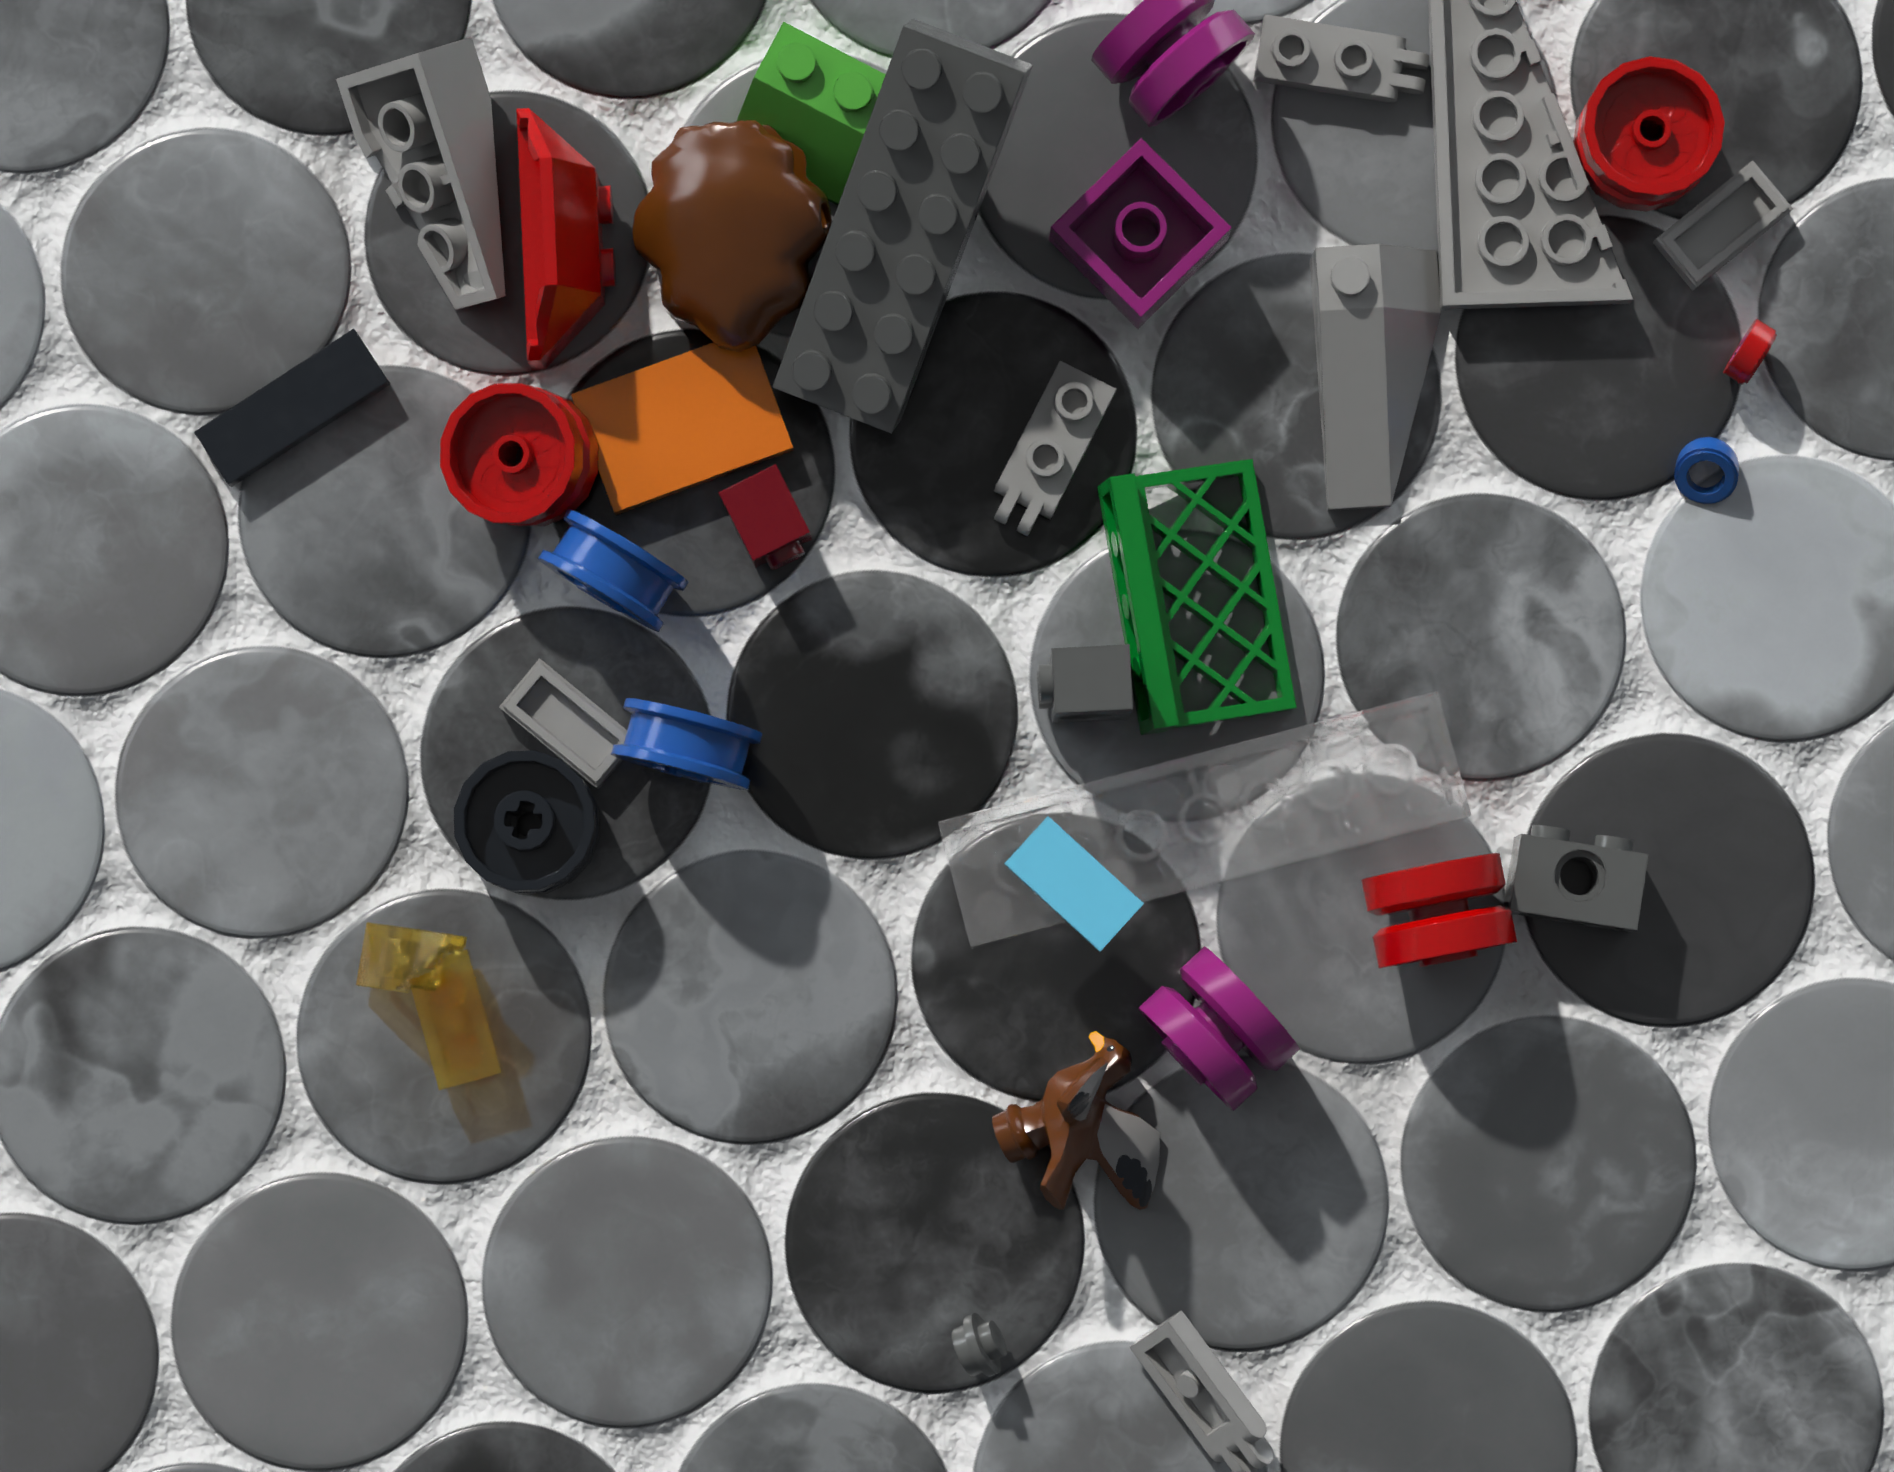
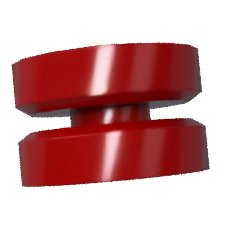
[1573,56,1725,212]
[440,383,599,526]
[1361,853,1517,969]

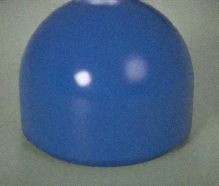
[1674,437,1739,504]

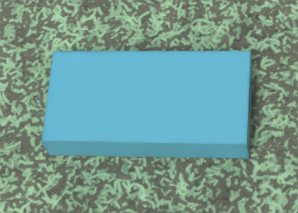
[1004,816,1144,952]

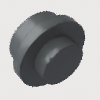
[952,1313,1007,1377]

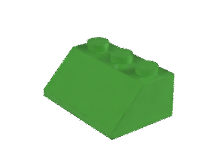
[737,22,886,205]

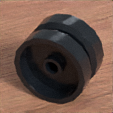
[454,750,600,895]

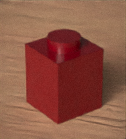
[718,464,812,570]

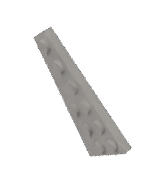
[1428,0,1633,310]

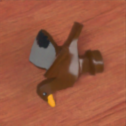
[992,1031,1160,1210]

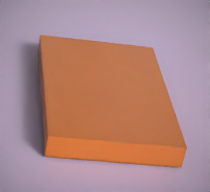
[571,342,794,515]

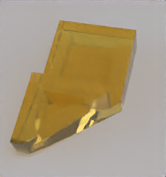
[356,922,467,993]

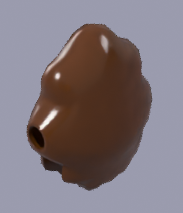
[633,120,832,352]

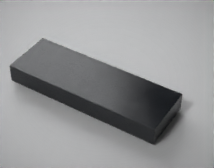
[194,329,390,487]

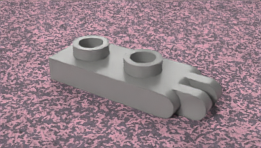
[1253,14,1430,103]
[994,361,1117,536]
[1129,1310,1274,1472]

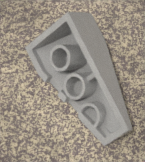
[336,37,506,310]
[1310,244,1441,511]

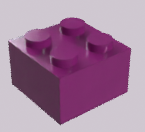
[1049,138,1232,329]

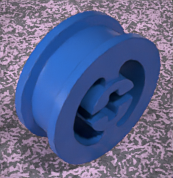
[538,509,689,632]
[611,698,762,790]

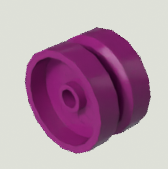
[1091,0,1255,127]
[1138,946,1300,1111]

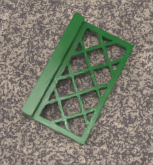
[1097,459,1297,735]

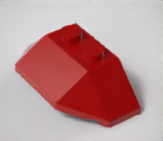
[516,108,616,370]

